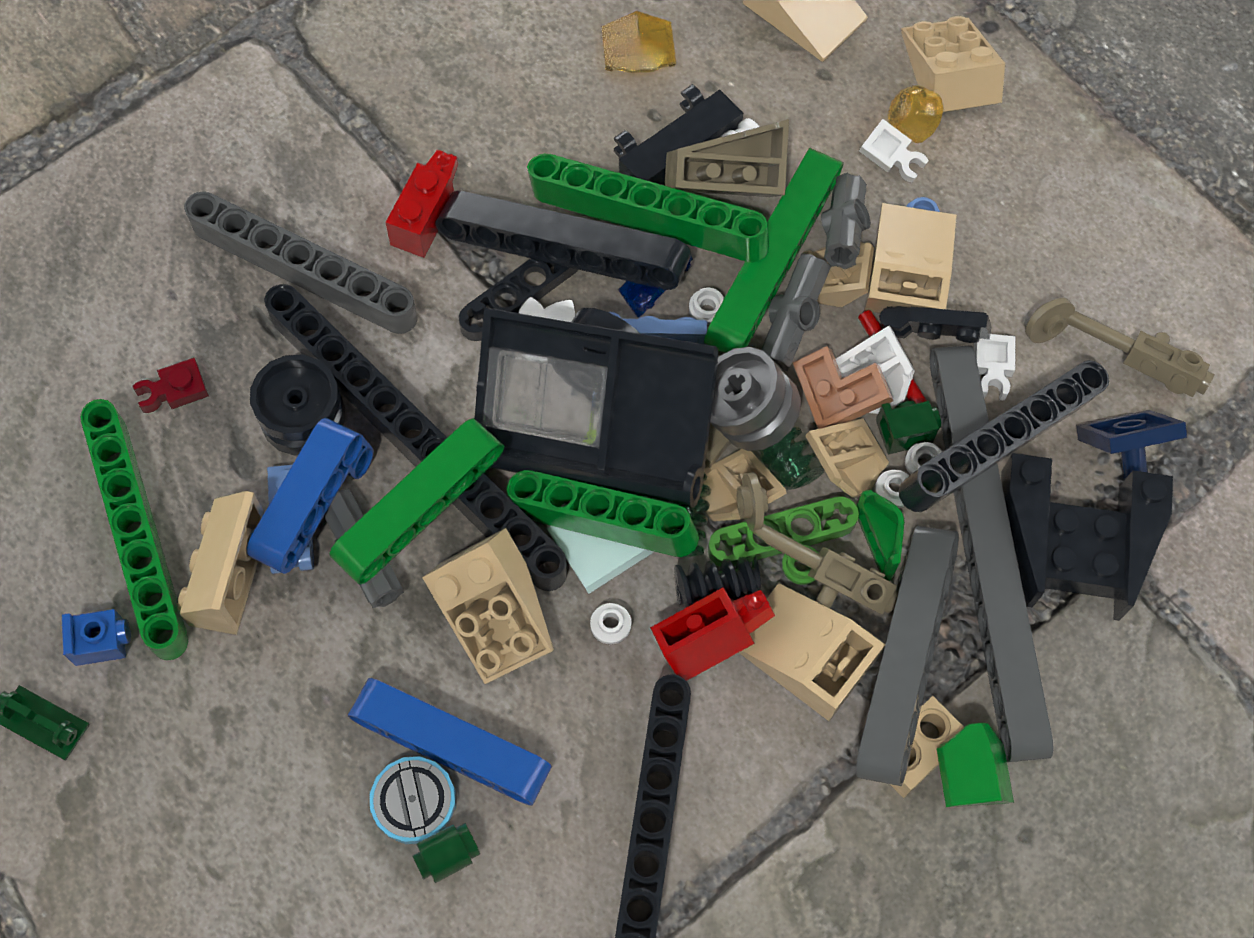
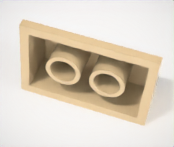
[178,491,264,635]

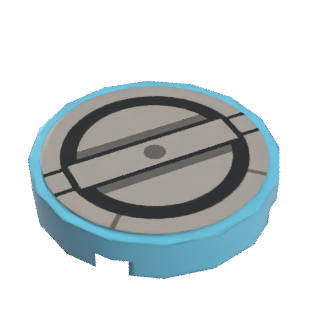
[370,756,456,844]

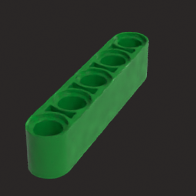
[329,418,504,585]
[507,470,699,557]

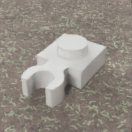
[859,119,929,183]
[974,334,1015,401]

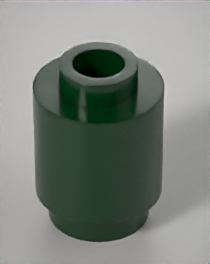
[412,823,480,883]

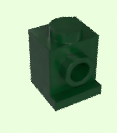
[876,401,941,455]

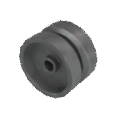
[710,347,801,451]

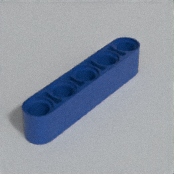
[348,678,552,806]

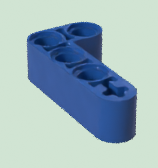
[247,418,374,574]

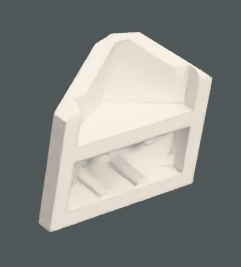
[835,326,915,414]

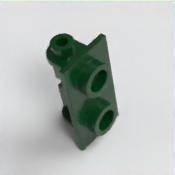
[0,685,90,761]

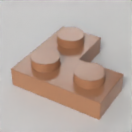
[793,346,894,429]

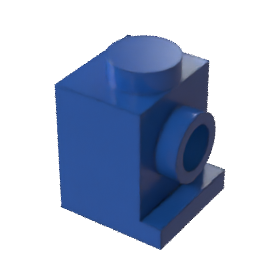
[62,609,131,666]

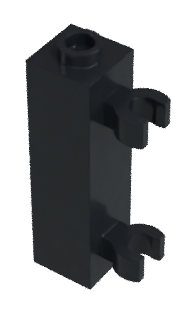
[614,84,744,186]

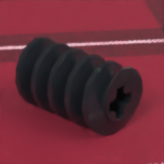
[674,556,761,607]

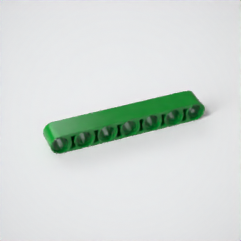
[704,148,844,353]
[527,153,769,262]
[80,399,188,661]

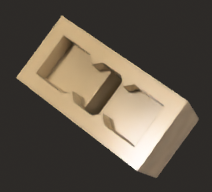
[890,696,964,799]

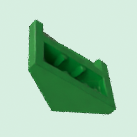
[857,489,905,581]
[936,723,1014,807]

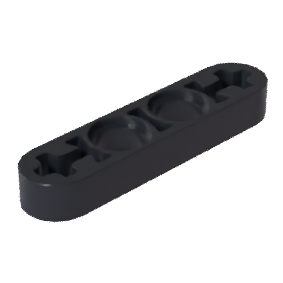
[459,258,578,341]

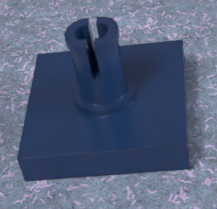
[1076,410,1187,479]

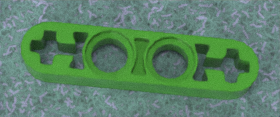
[708,496,859,567]

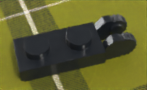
[879,306,992,343]

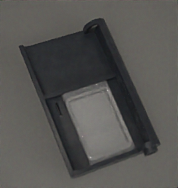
[474,308,718,508]

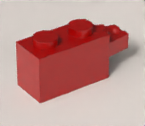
[385,150,458,258]
[650,587,775,681]

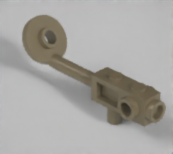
[1025,298,1215,397]
[737,472,899,615]

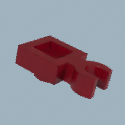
[133,358,209,413]

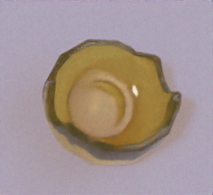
[887,85,944,143]

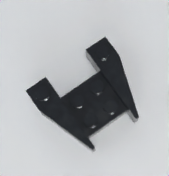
[1001,453,1173,621]

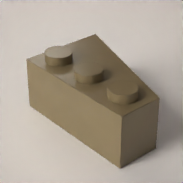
[665,119,789,197]

